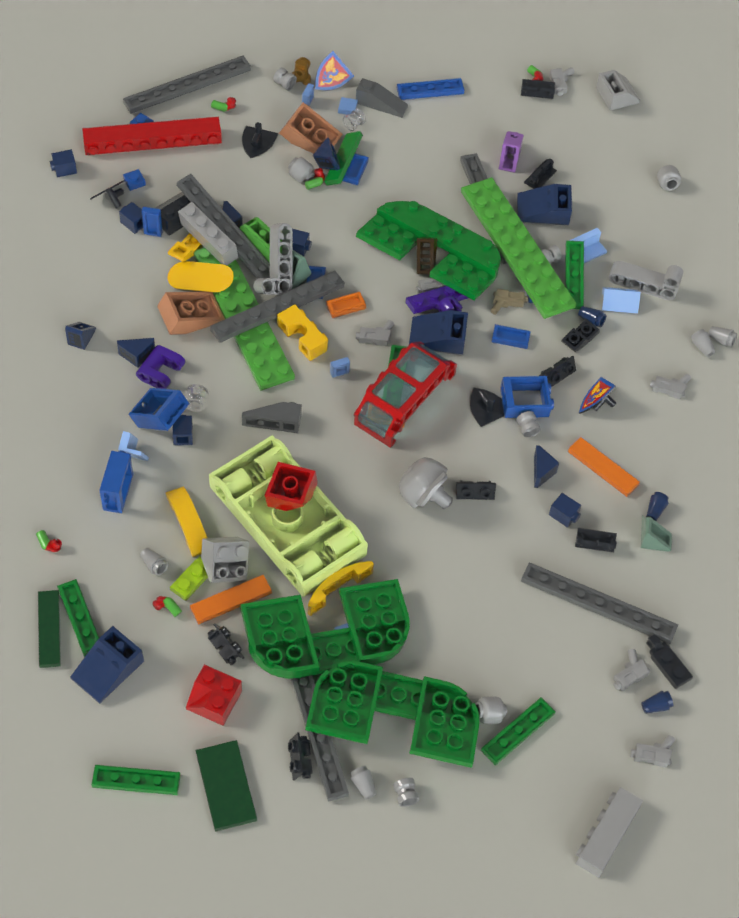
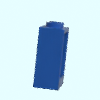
[500,376,554,418]
[128,388,189,431]
[99,451,133,514]

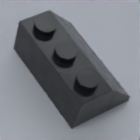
[155,192,191,236]

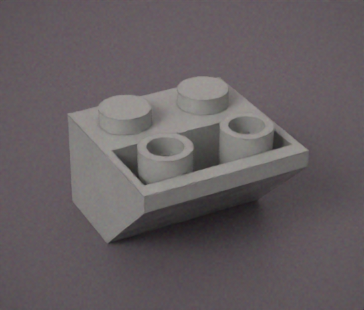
[596,70,640,110]
[201,537,249,583]

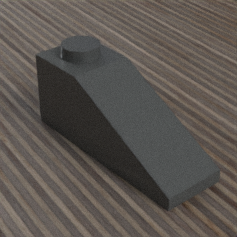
[356,78,408,118]
[242,402,302,433]

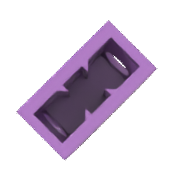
[499,131,524,173]

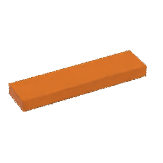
[568,437,640,497]
[190,575,272,625]

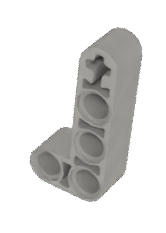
[253,223,293,295]
[609,261,683,300]

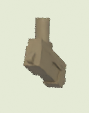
[490,289,528,315]

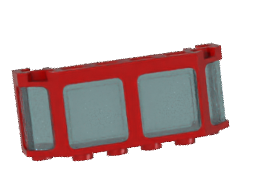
[354,342,457,448]

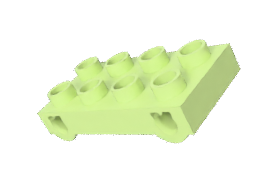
[209,435,368,597]

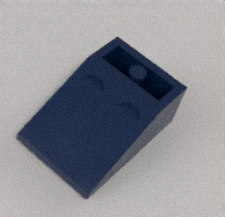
[517,184,572,225]
[409,310,468,355]
[70,626,144,704]

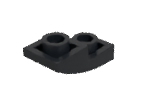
[561,319,600,352]

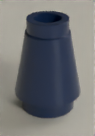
[578,306,607,327]
[646,492,669,521]
[641,691,674,714]

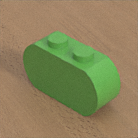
[239,217,282,264]

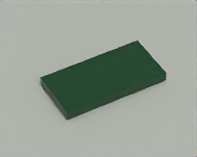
[196,740,257,832]

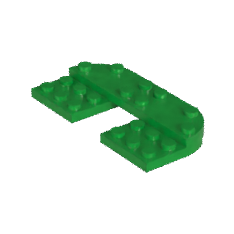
[356,201,501,301]
[240,579,410,679]
[305,661,480,768]

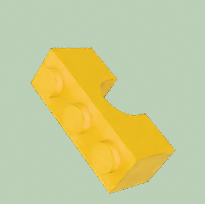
[277,304,328,361]

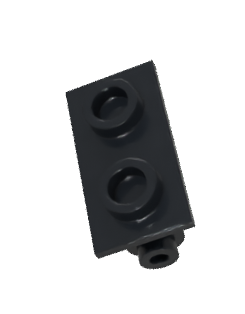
[520,79,555,99]
[524,159,557,189]
[539,356,576,387]
[456,480,496,500]
[575,528,617,552]
[208,624,245,665]
[288,732,313,781]

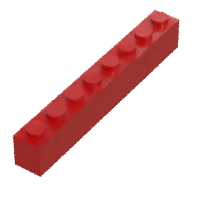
[82,117,222,155]

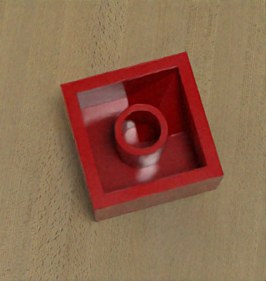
[265,462,318,511]
[186,664,242,726]

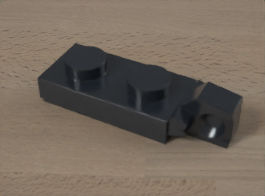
[646,634,693,689]

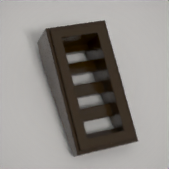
[417,237,437,275]

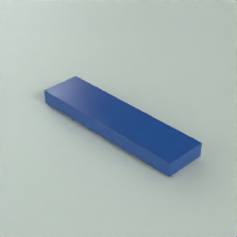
[397,78,464,100]

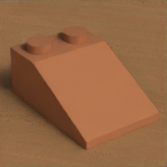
[279,102,343,154]
[157,292,225,335]

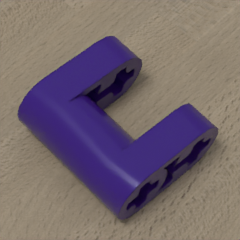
[136,345,186,389]

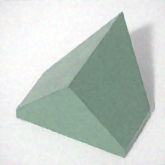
[281,250,312,289]
[641,515,672,552]

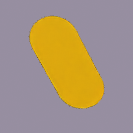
[168,261,234,292]

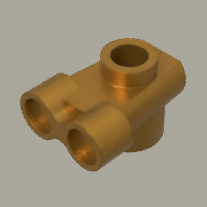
[292,57,311,85]

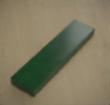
[38,590,61,668]

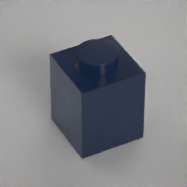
[49,149,77,177]
[119,202,143,234]
[292,228,312,256]
[173,415,193,445]
[549,493,581,528]

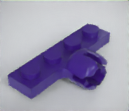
[405,286,468,314]

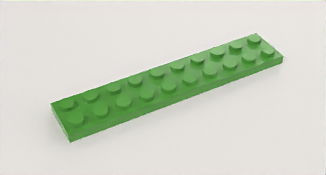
[461,177,576,319]
[194,248,295,391]

